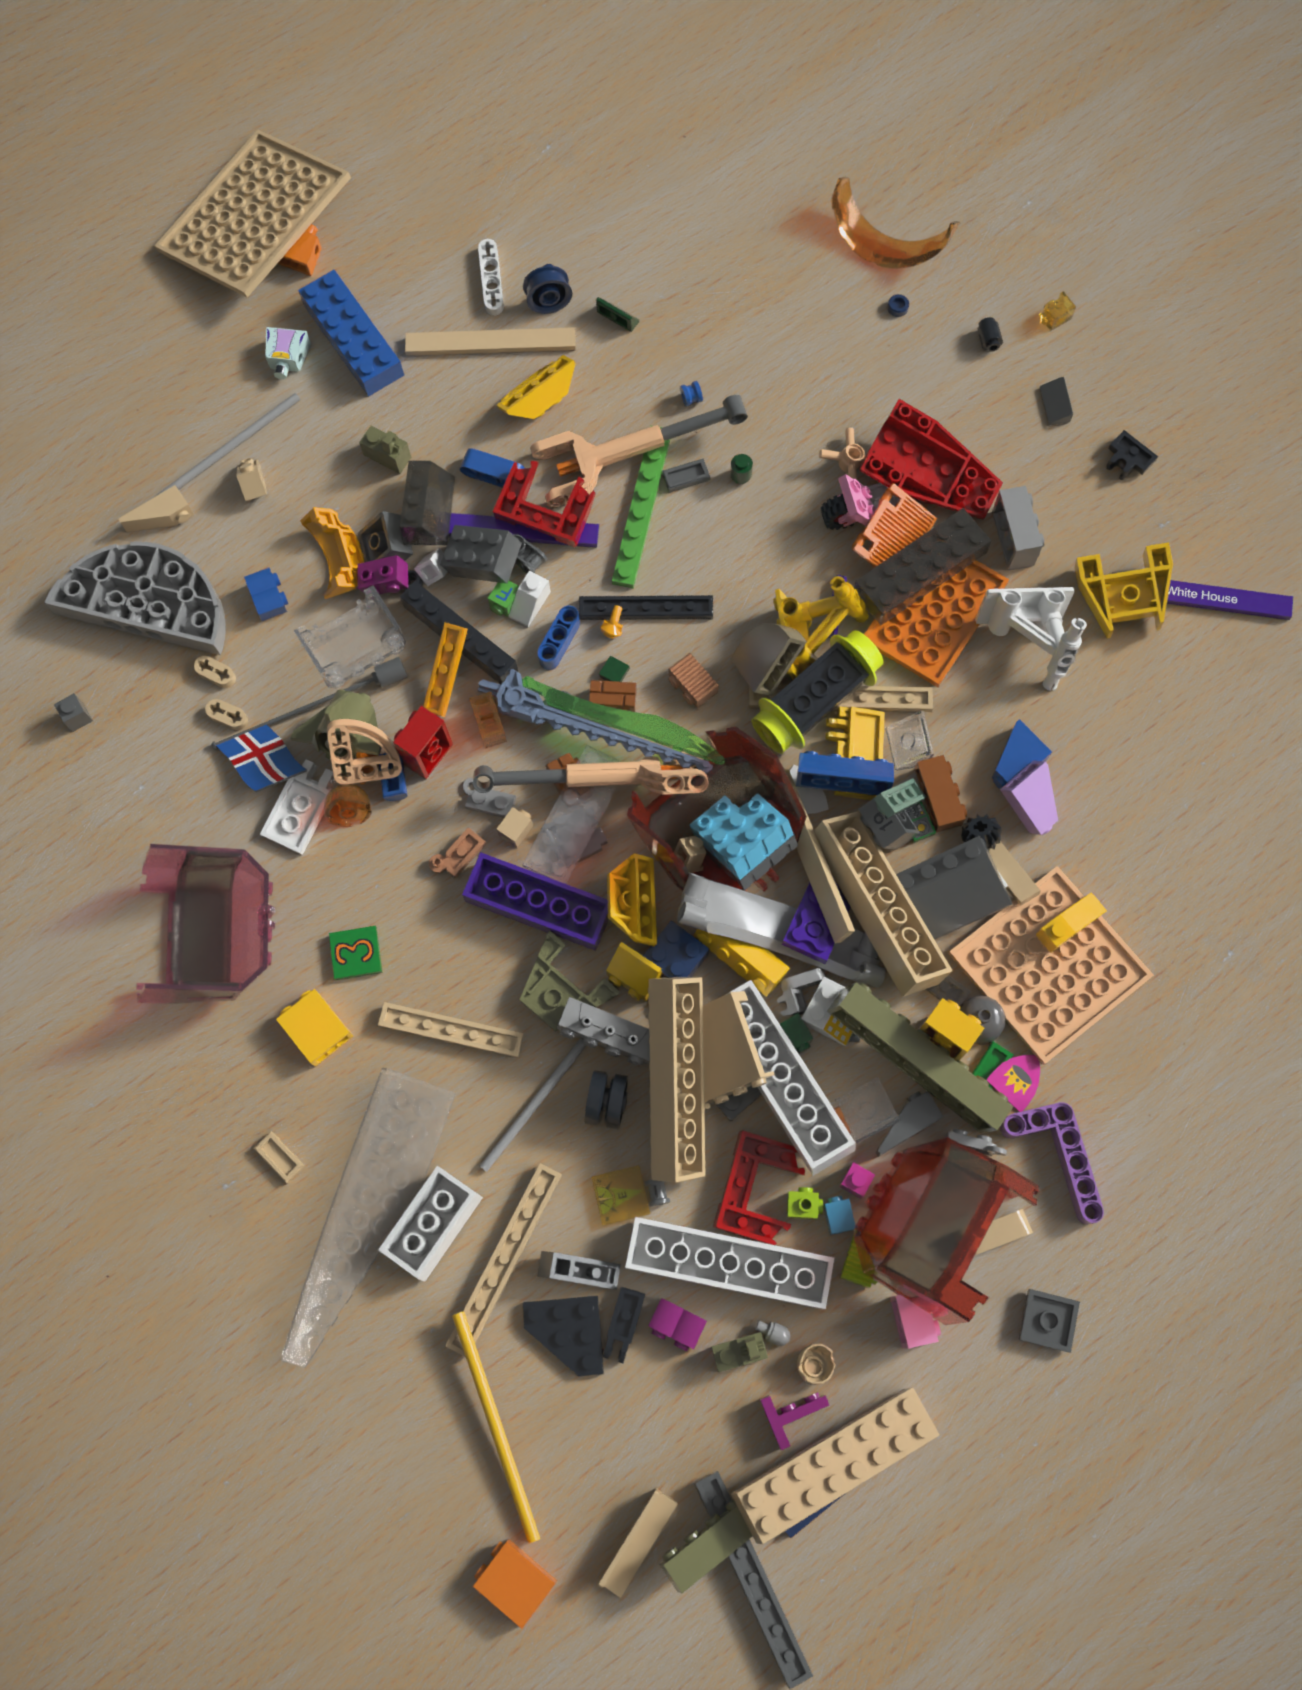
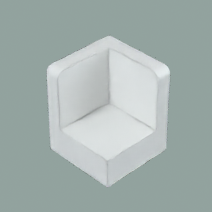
[414,548,448,586]

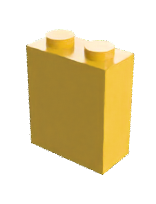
[276,989,353,1067]

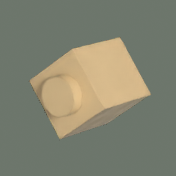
[496,807,533,848]

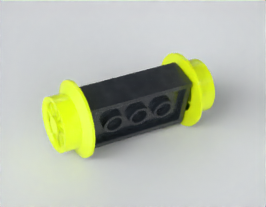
[751,630,884,754]

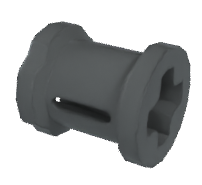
[645,1179,671,1207]

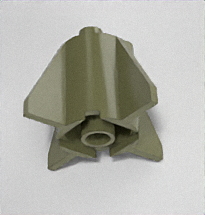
[290,689,382,776]

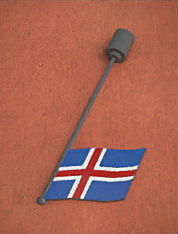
[211,657,408,792]

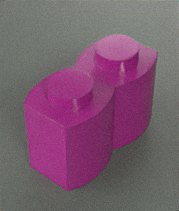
[648,1298,707,1351]

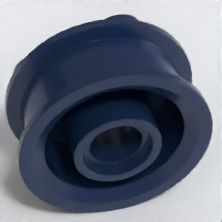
[523,264,572,314]

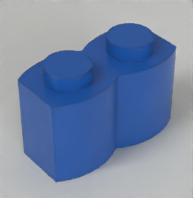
[244,568,289,621]

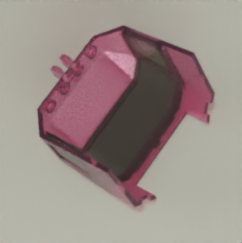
[136,844,275,1004]

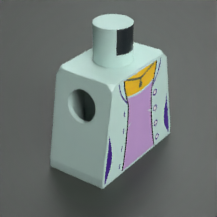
[265,327,311,380]

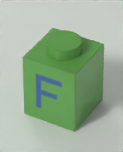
[488,581,519,617]

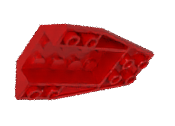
[859,399,1003,520]

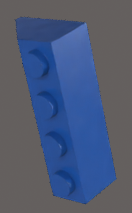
[796,751,894,796]

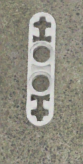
[478,239,504,315]

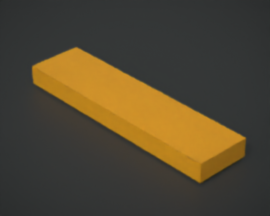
[423,622,468,717]

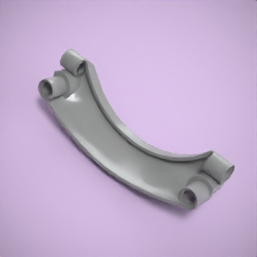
[677,873,885,988]

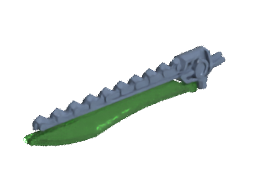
[478,669,725,774]

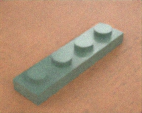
[873,778,927,818]

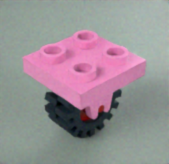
[820,474,876,530]

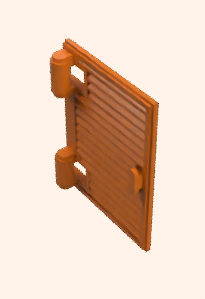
[852,483,937,585]

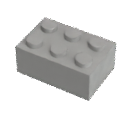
[992,486,1044,571]

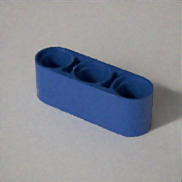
[459,448,525,488]
[537,605,580,670]

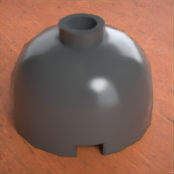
[959,995,1005,1045]

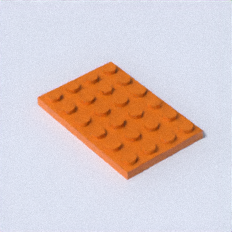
[864,535,1009,687]

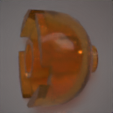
[324,784,372,827]

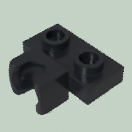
[1106,430,1159,480]

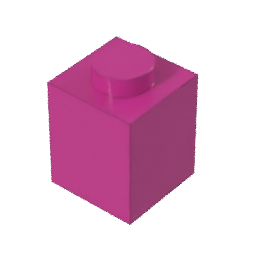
[839,1162,875,1199]

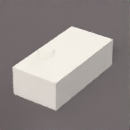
[379,1166,483,1282]

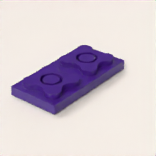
[781,875,851,964]

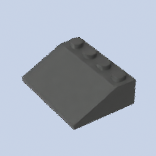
[896,836,1013,940]

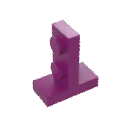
[760,1392,830,1450]

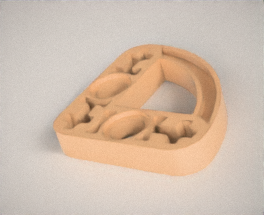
[327,719,402,784]

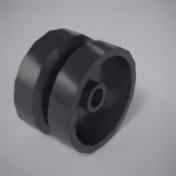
[584,1070,628,1130]

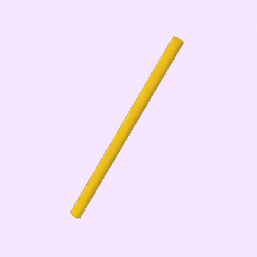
[452,1311,540,1543]

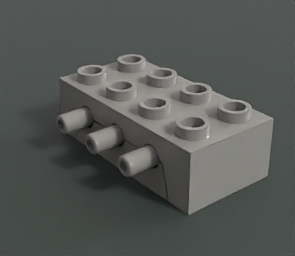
[556,997,650,1066]

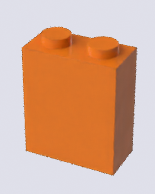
[473,1539,557,1629]

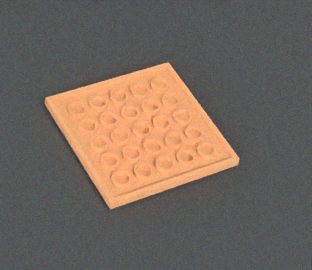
[948,866,1154,1065]

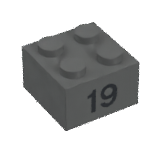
[858,799,920,849]

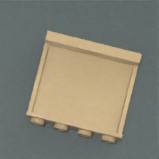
[703,991,774,1111]

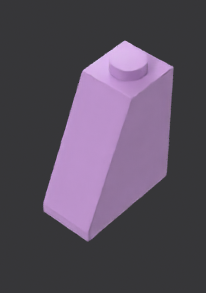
[1000,760,1058,835]

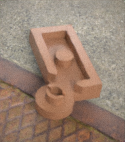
[429,828,486,878]

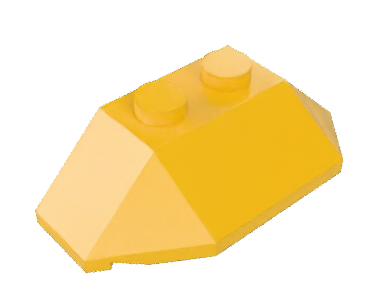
[496,355,575,419]
[607,853,657,946]

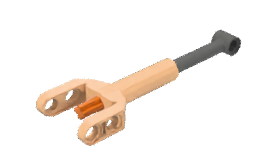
[530,395,748,508]
[473,749,709,795]

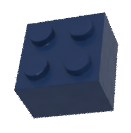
[643,920,709,978]

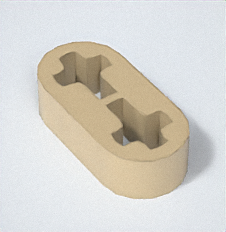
[194,656,236,688]
[205,699,248,731]

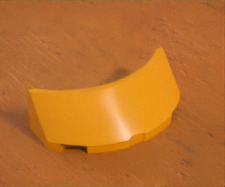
[300,507,364,599]

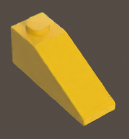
[1036,892,1107,953]

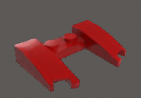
[493,461,596,548]
[713,1130,805,1245]

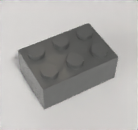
[440,525,522,584]

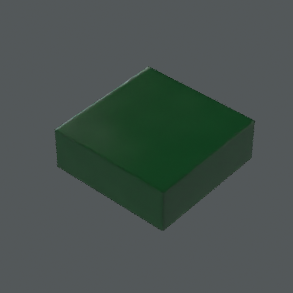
[599,656,630,682]

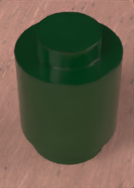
[730,454,753,484]

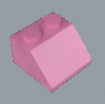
[890,1295,941,1349]

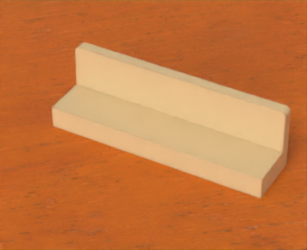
[598,1488,678,1598]

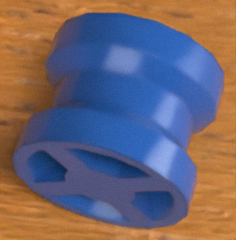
[680,381,703,407]

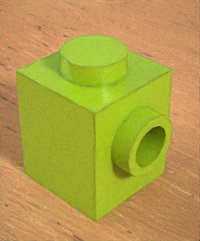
[787,1187,823,1220]

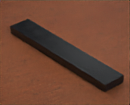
[579,595,713,620]

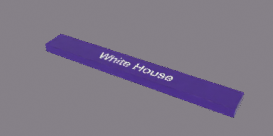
[1112,572,1293,620]

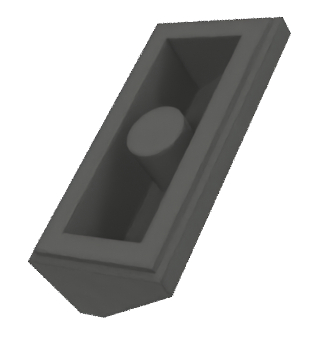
[1039,377,1073,425]

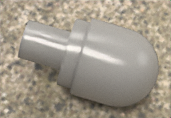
[755,1321,790,1346]

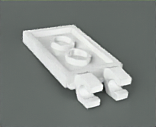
[260,759,335,855]

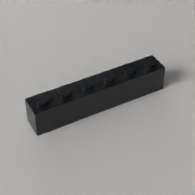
[400,581,518,685]

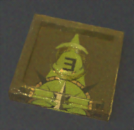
[591,1165,651,1226]

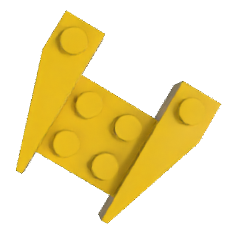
[1074,542,1173,639]

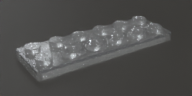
[522,745,621,884]

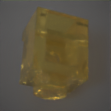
[1039,291,1076,331]

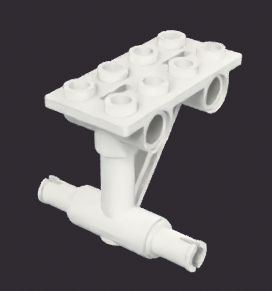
[975,587,1087,691]

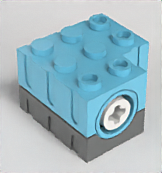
[689,793,798,891]

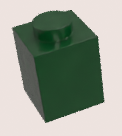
[780,1013,813,1054]

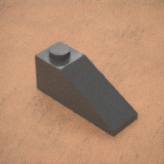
[876,1091,943,1157]
[537,1251,621,1290]

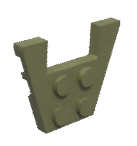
[519,931,620,1032]

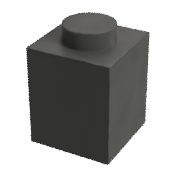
[54,693,93,732]

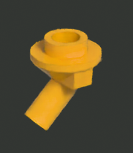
[600,605,623,638]

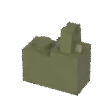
[359,426,412,474]
[711,1332,768,1372]

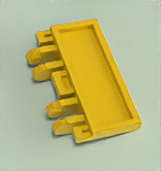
[825,707,885,800]

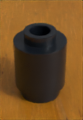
[977,317,1003,352]

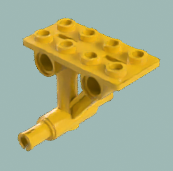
[773,576,869,680]

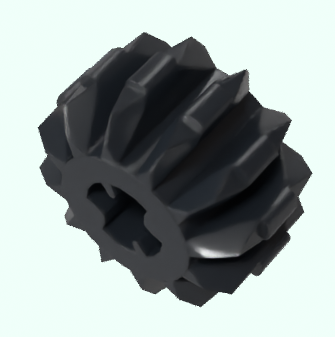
[961,814,1002,850]

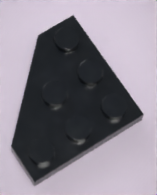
[523,1296,604,1376]

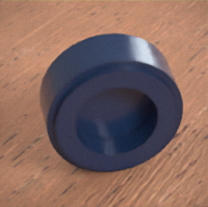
[887,294,909,317]

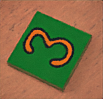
[329,925,383,980]

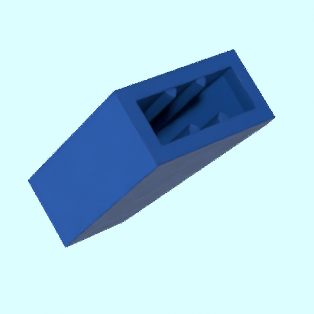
[992,719,1052,789]

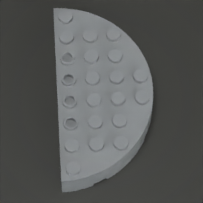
[44,541,226,655]

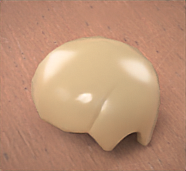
[797,1344,836,1385]

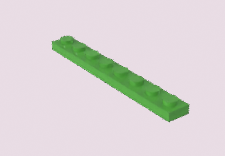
[612,426,670,589]

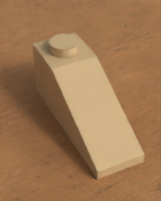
[118,485,194,532]

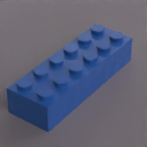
[298,269,405,397]

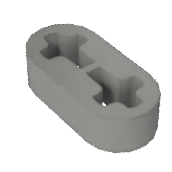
[780,968,826,992]

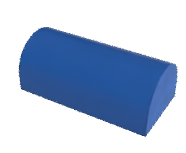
[379,753,408,801]

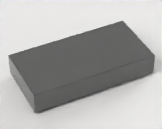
[662,458,710,493]

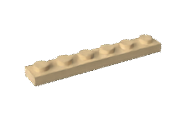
[378,1002,524,1058]

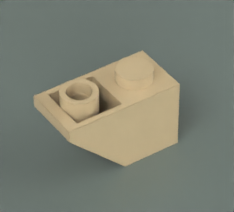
[236,458,267,501]

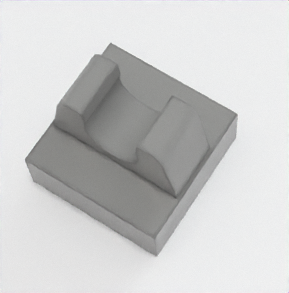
[777,989,807,1016]

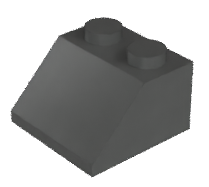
[358,511,413,563]

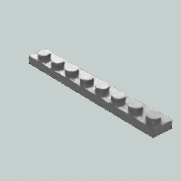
[694,1471,813,1689]

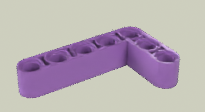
[1000,1102,1104,1225]

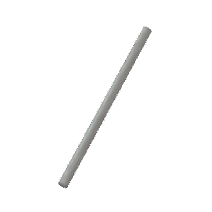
[157,393,300,495]
[480,1038,586,1172]

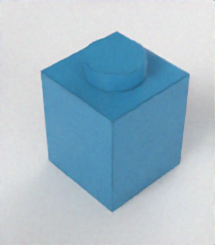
[823,1196,856,1235]

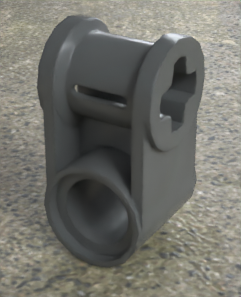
[514,534,548,574]

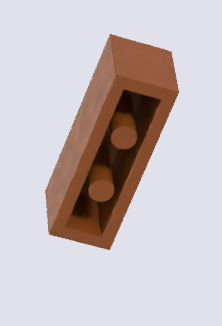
[914,755,967,833]

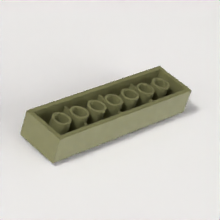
[827,982,1014,1133]

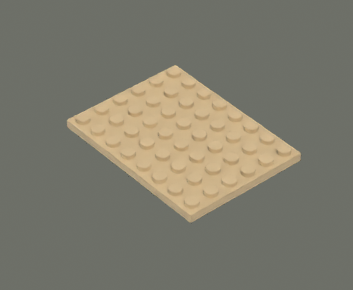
[154,130,351,298]

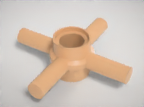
[819,428,865,480]

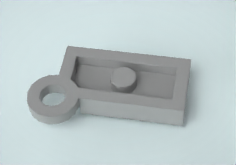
[463,778,517,818]
[944,1129,1007,1156]

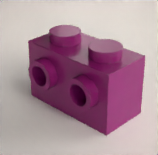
[358,555,408,598]

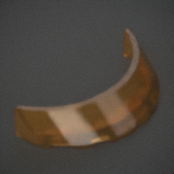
[831,176,960,269]

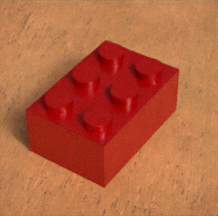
[393,706,453,779]

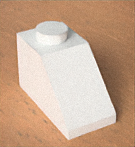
[509,571,551,627]

